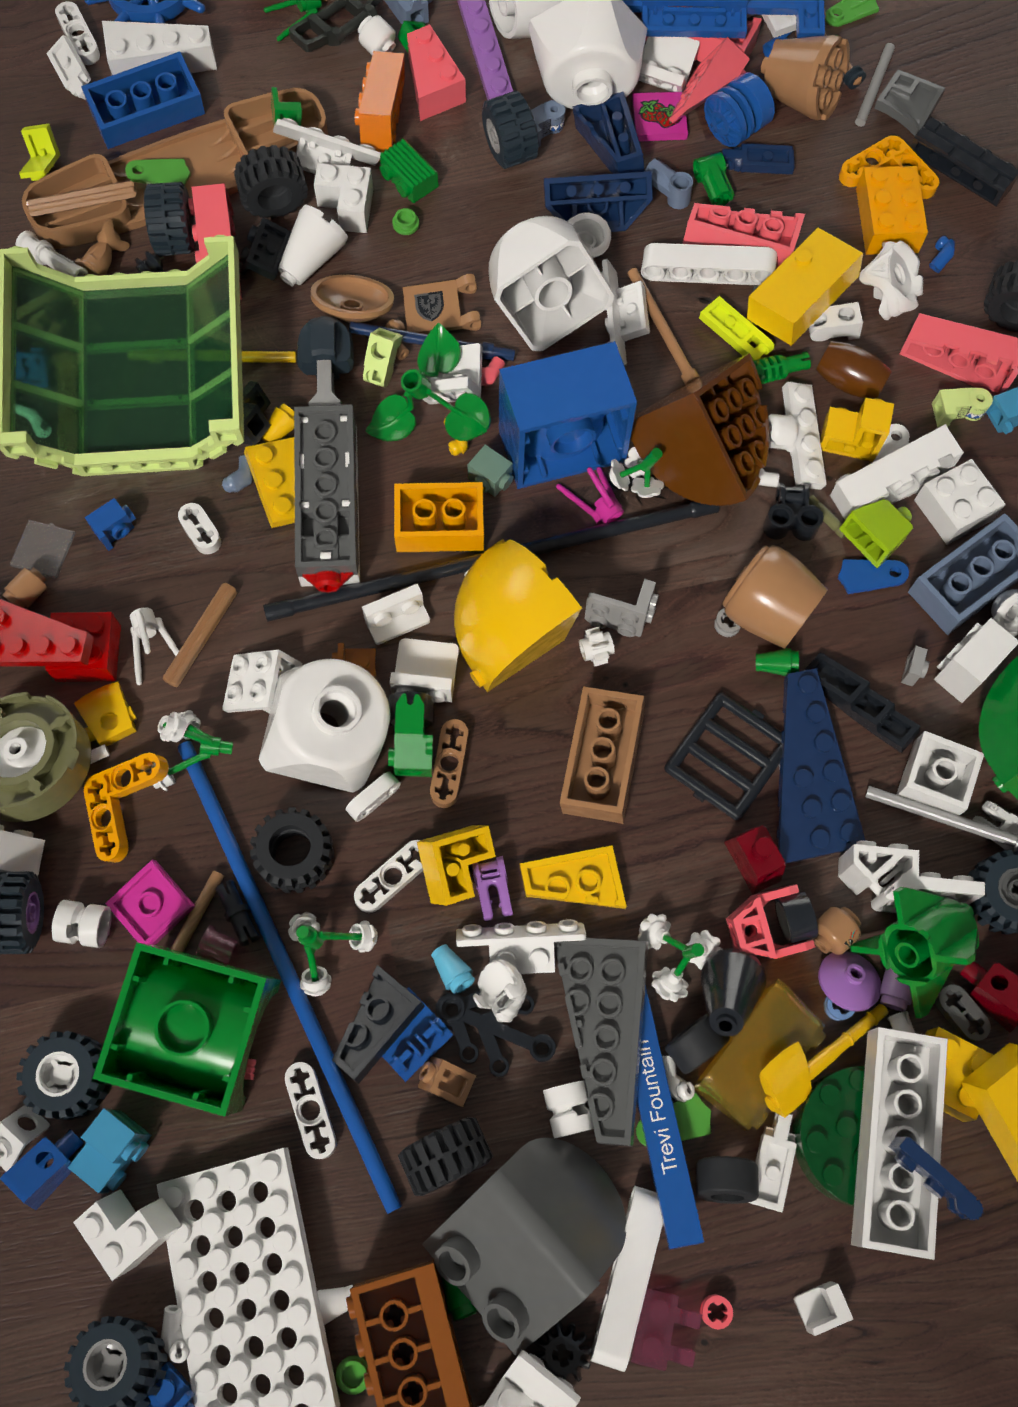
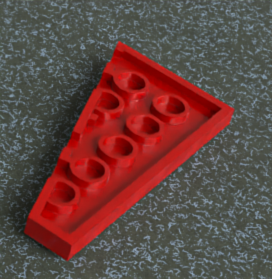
[0,599,94,666]

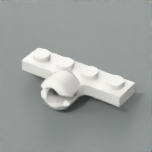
[768,381,827,490]

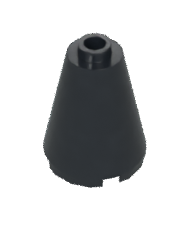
[700,948,767,1036]

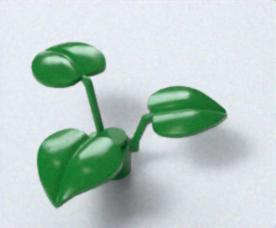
[365,323,491,441]

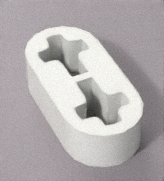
[178,503,221,554]
[346,771,401,822]

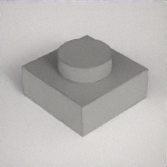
[901,646,929,686]

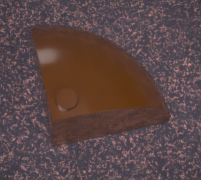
[630,353,769,506]

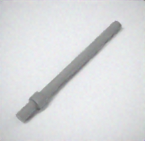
[865,786,1018,851]

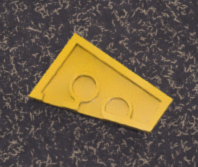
[244,437,295,528]

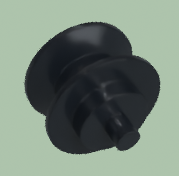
[135,251,164,274]

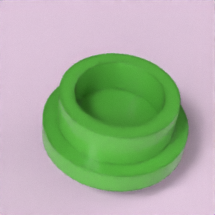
[392,208,419,235]
[336,1355,368,1395]

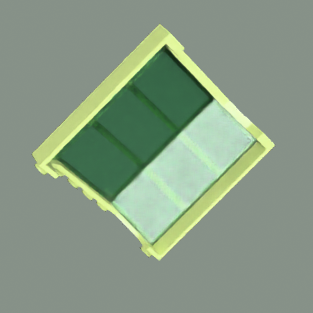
[0,235,244,476]

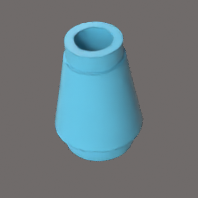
[431,944,475,995]

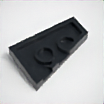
[332,965,425,1084]

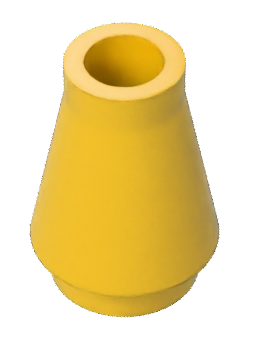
[261,404,294,443]

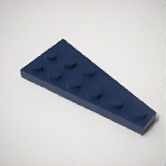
[776,668,866,864]

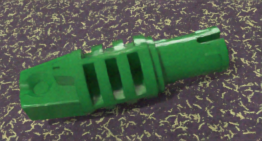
[753,352,811,384]

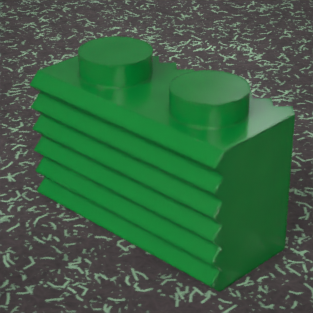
[379,138,438,203]

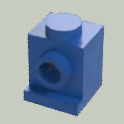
[84,498,136,551]

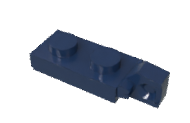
[721,143,795,174]

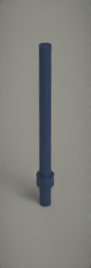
[349,322,515,361]

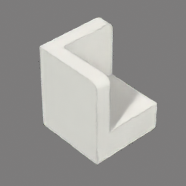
[794,1281,853,1336]

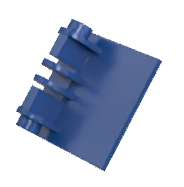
[382,987,453,1082]

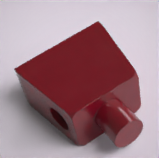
[724,825,786,895]
[960,961,1018,1033]

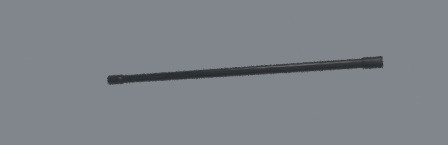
[263,501,719,622]

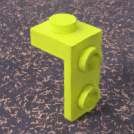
[19,124,61,181]

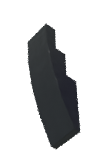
[803,652,921,753]

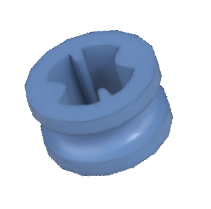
[824,997,855,1021]

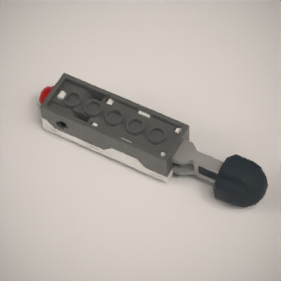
[294,316,360,593]

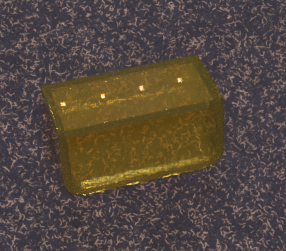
[694,978,826,1131]

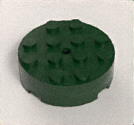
[792,1066,865,1207]

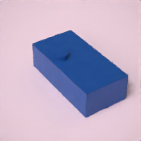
[81,52,205,149]

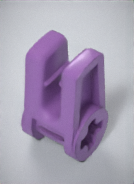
[471,856,513,921]

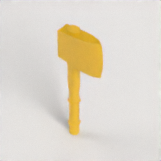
[74,681,137,746]
[759,1004,888,1118]

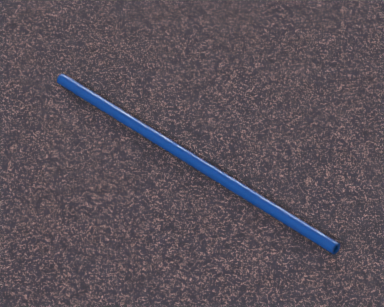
[177,741,402,1214]

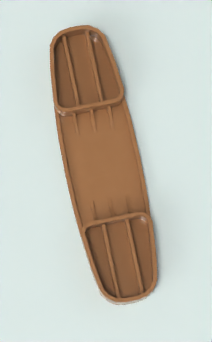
[22,88,329,249]

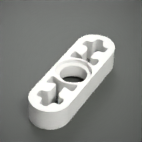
[55,1,100,65]
[354,840,423,913]
[285,1062,337,1159]

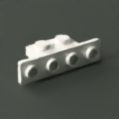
[273,118,381,174]
[601,259,650,365]
[456,919,586,974]

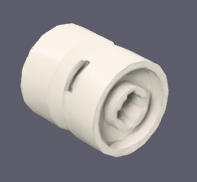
[52,900,111,948]
[543,1080,594,1139]

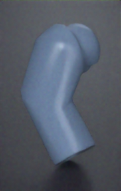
[222,455,253,493]

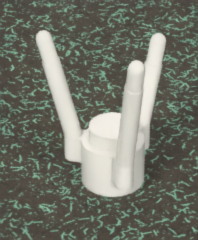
[130,608,179,685]

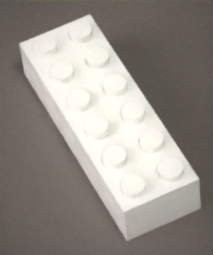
[851,1027,948,1260]

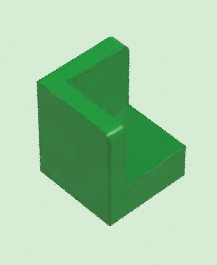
[271,87,302,126]

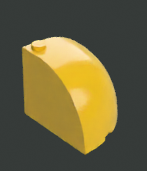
[454,539,582,692]

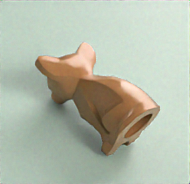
[74,220,130,276]

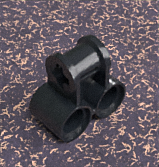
[763,483,824,541]

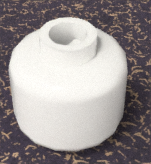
[358,15,396,55]

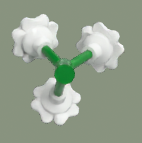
[638,914,723,1002]

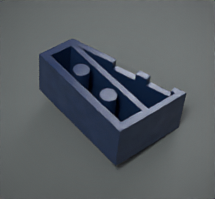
[572,91,645,174]

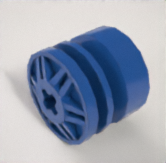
[704,72,775,147]

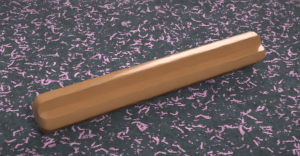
[27,180,137,217]
[163,583,237,687]

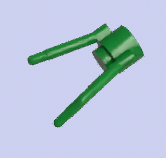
[264,0,322,41]

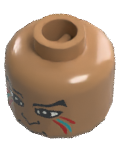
[813,907,861,955]

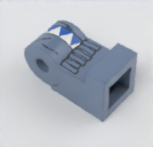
[531,100,565,148]

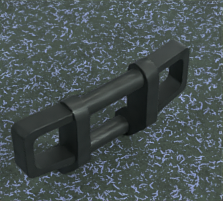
[289,0,381,52]

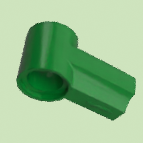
[693,152,734,206]

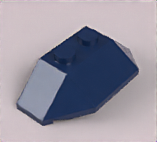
[543,171,653,232]

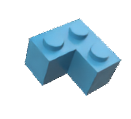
[68,1108,152,1193]

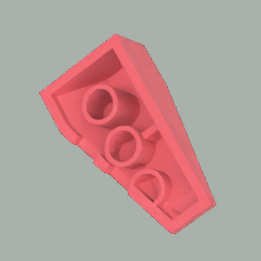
[669,37,750,123]

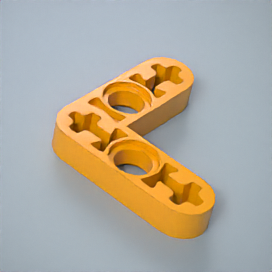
[839,136,940,199]
[84,752,169,863]

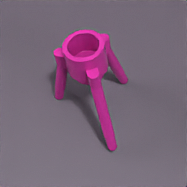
[556,467,624,524]

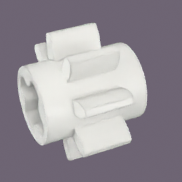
[579,627,615,666]

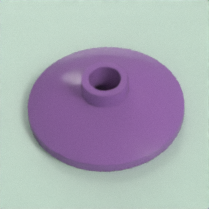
[818,951,881,1011]

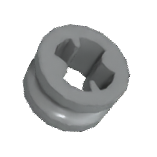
[714,608,741,637]

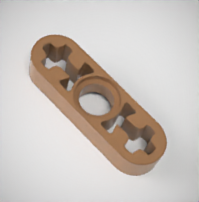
[430,719,469,808]

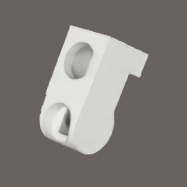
[809,302,863,341]

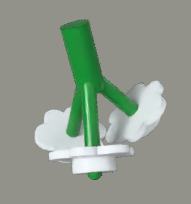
[609,447,664,498]

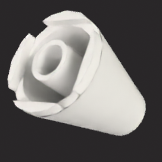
[278,205,348,286]

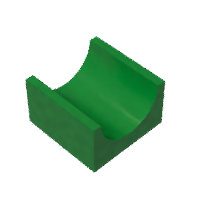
[93,942,281,1117]

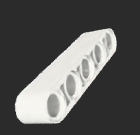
[641,243,778,285]
[590,1186,663,1372]

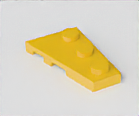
[520,845,627,909]

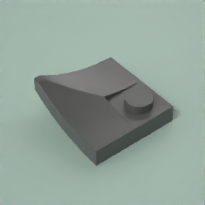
[874,70,945,136]

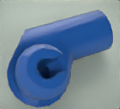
[929,236,955,273]

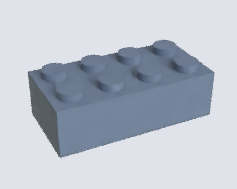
[908,513,1018,635]

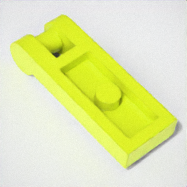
[699,296,774,360]

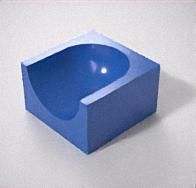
[499,341,637,489]

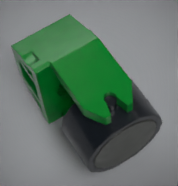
[388,691,434,777]

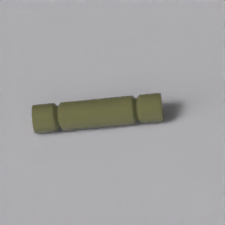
[809,495,845,539]

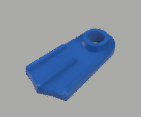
[838,559,909,594]

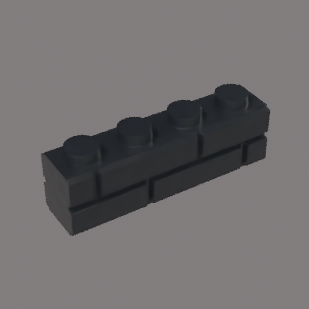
[911,117,1018,207]

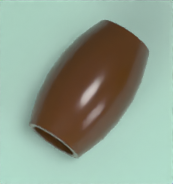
[816,341,892,399]

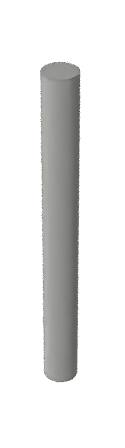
[855,43,895,127]

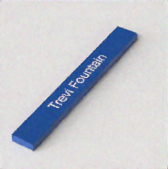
[637,985,704,1250]

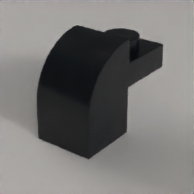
[220,381,271,446]

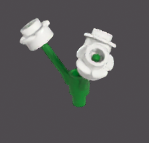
[149,710,234,791]
[288,912,378,997]

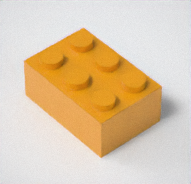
[856,166,928,255]
[394,482,484,552]

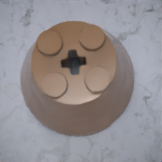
[761,35,850,121]

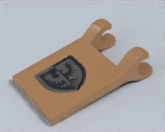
[403,274,481,334]

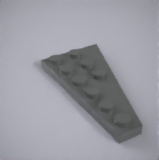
[554,938,649,1147]

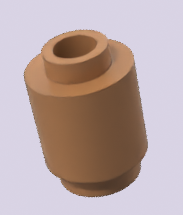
[1,568,47,609]

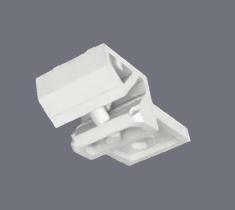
[838,841,985,913]

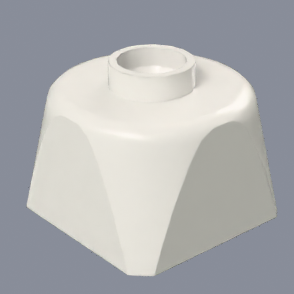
[528,0,647,109]
[489,216,615,351]
[258,659,390,793]

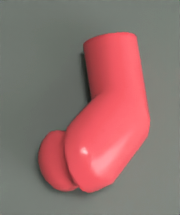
[481,357,505,386]

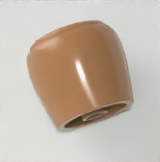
[722,545,828,649]

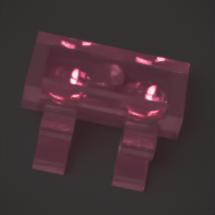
[631,1288,702,1371]

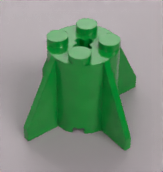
[850,887,979,1019]

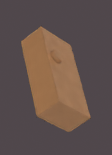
[560,687,645,824]

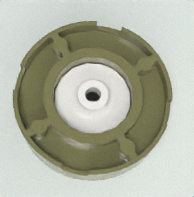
[0,692,92,822]

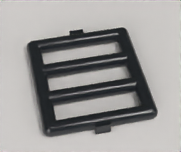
[664,692,783,820]

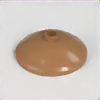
[311,275,394,323]

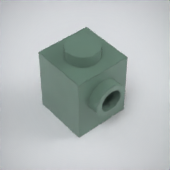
[468,445,514,497]

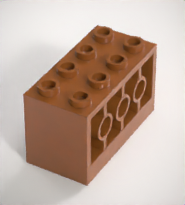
[346,1260,473,1407]

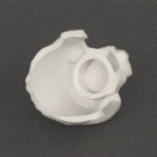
[473,959,527,1022]

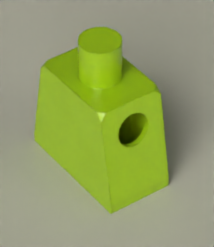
[839,499,913,568]

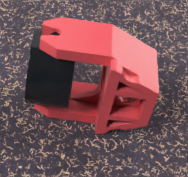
[726,884,818,959]

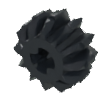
[532,1320,592,1382]

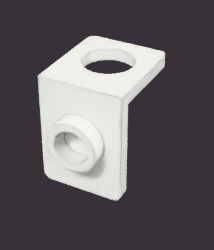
[0,1105,50,1172]

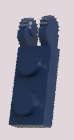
[888,1137,984,1221]

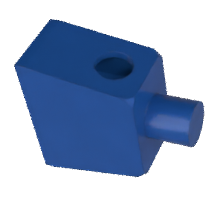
[0,1129,84,1210]

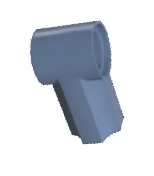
[644,158,693,209]

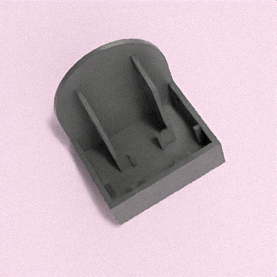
[422,1138,626,1356]

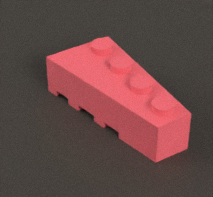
[188,183,242,303]

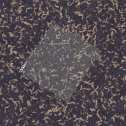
[10,520,75,578]

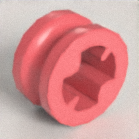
[700,1294,733,1330]

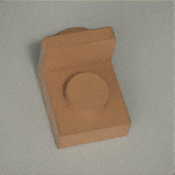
[418,1057,476,1107]

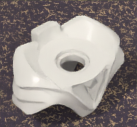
[859,240,923,320]

